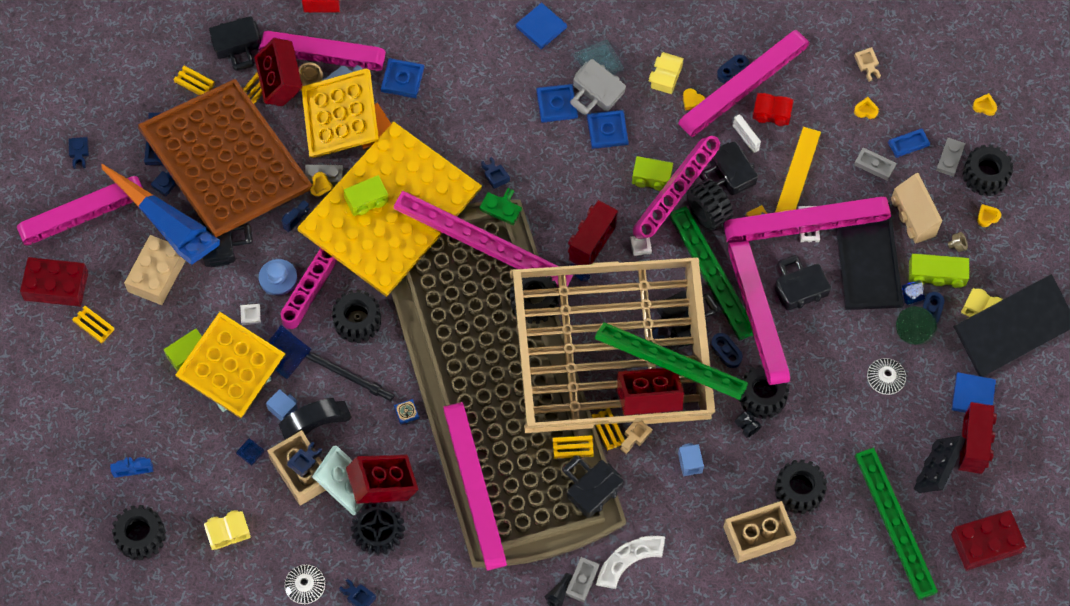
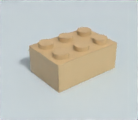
[124,235,186,305]
[267,430,326,506]
[723,501,796,563]

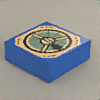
[394,399,419,425]

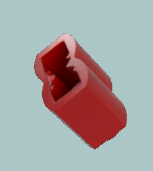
[753,93,794,126]

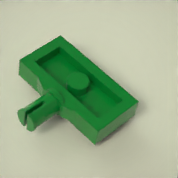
[479,188,522,226]

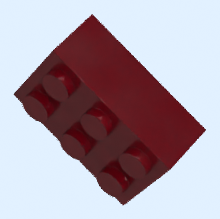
[255,38,303,107]
[568,200,618,265]
[20,257,88,307]
[617,368,684,415]
[958,402,997,474]
[346,455,419,504]
[951,510,1026,571]

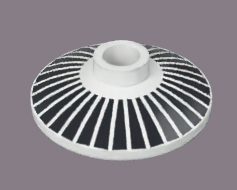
[867,358,906,395]
[285,565,325,604]

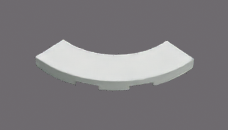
[596,536,665,589]

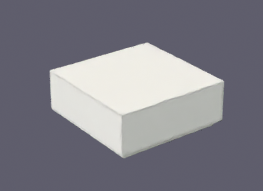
[630,236,652,256]
[240,304,261,325]

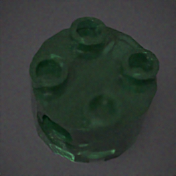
[896,306,937,346]

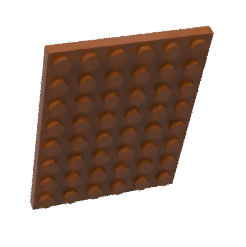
[138,79,313,237]

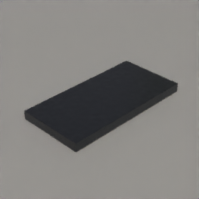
[836,202,903,310]
[953,274,1070,377]

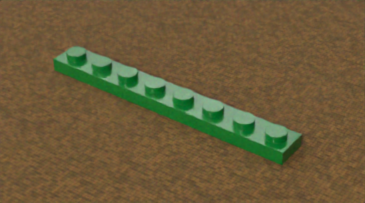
[669,206,753,341]
[595,322,748,400]
[855,448,938,600]

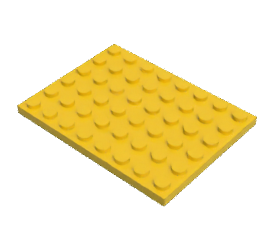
[298,122,482,297]

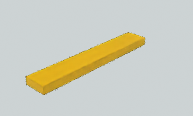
[775,127,821,213]

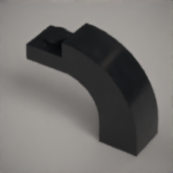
[278,398,352,440]

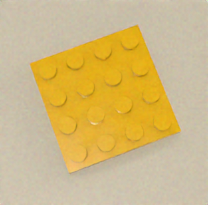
[302,68,379,158]
[175,312,285,419]

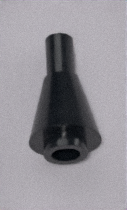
[545,573,572,606]

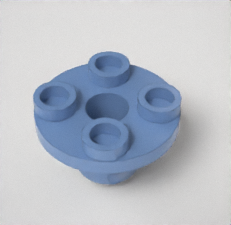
[259,259,297,295]

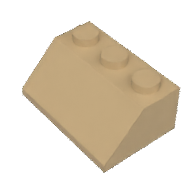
[891,173,942,244]

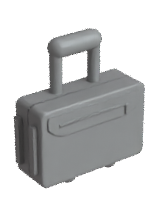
[570,59,626,115]

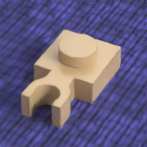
[854,47,881,82]

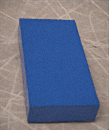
[888,129,930,158]

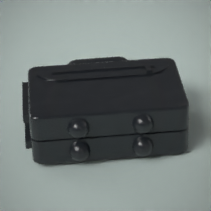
[209,16,261,71]
[699,141,758,195]
[198,218,253,268]
[775,255,831,311]
[657,291,719,347]
[562,455,624,518]

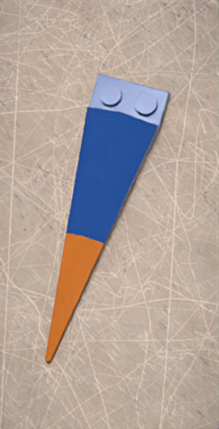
[102,164,220,265]

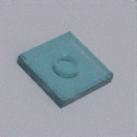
[575,39,624,75]

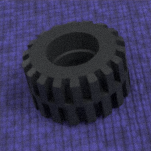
[962,144,1013,196]
[686,178,733,230]
[510,276,559,324]
[332,290,382,343]
[739,365,789,419]
[775,459,827,514]
[112,505,166,561]

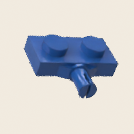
[110,457,154,478]

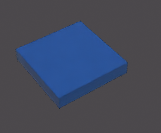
[516,3,567,49]
[380,58,424,98]
[536,84,578,123]
[587,110,629,149]
[952,372,996,413]

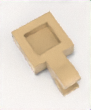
[620,421,652,454]

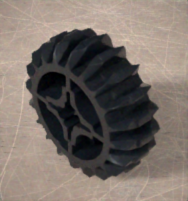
[351,502,405,556]

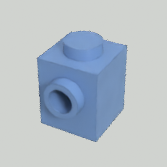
[266,389,298,421]
[678,443,704,476]

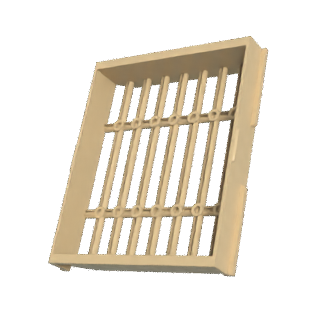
[510,258,715,433]

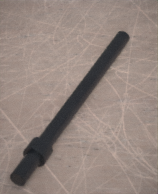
[290,343,395,401]

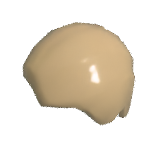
[299,62,323,92]

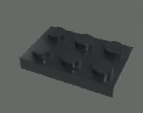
[914,435,966,493]

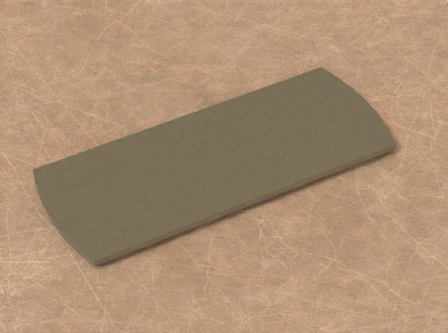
[391,200,626,568]

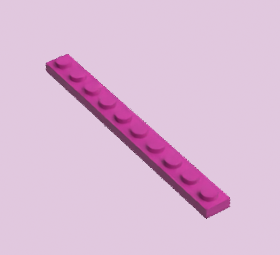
[393,190,573,288]

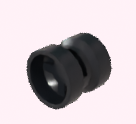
[734,411,762,438]

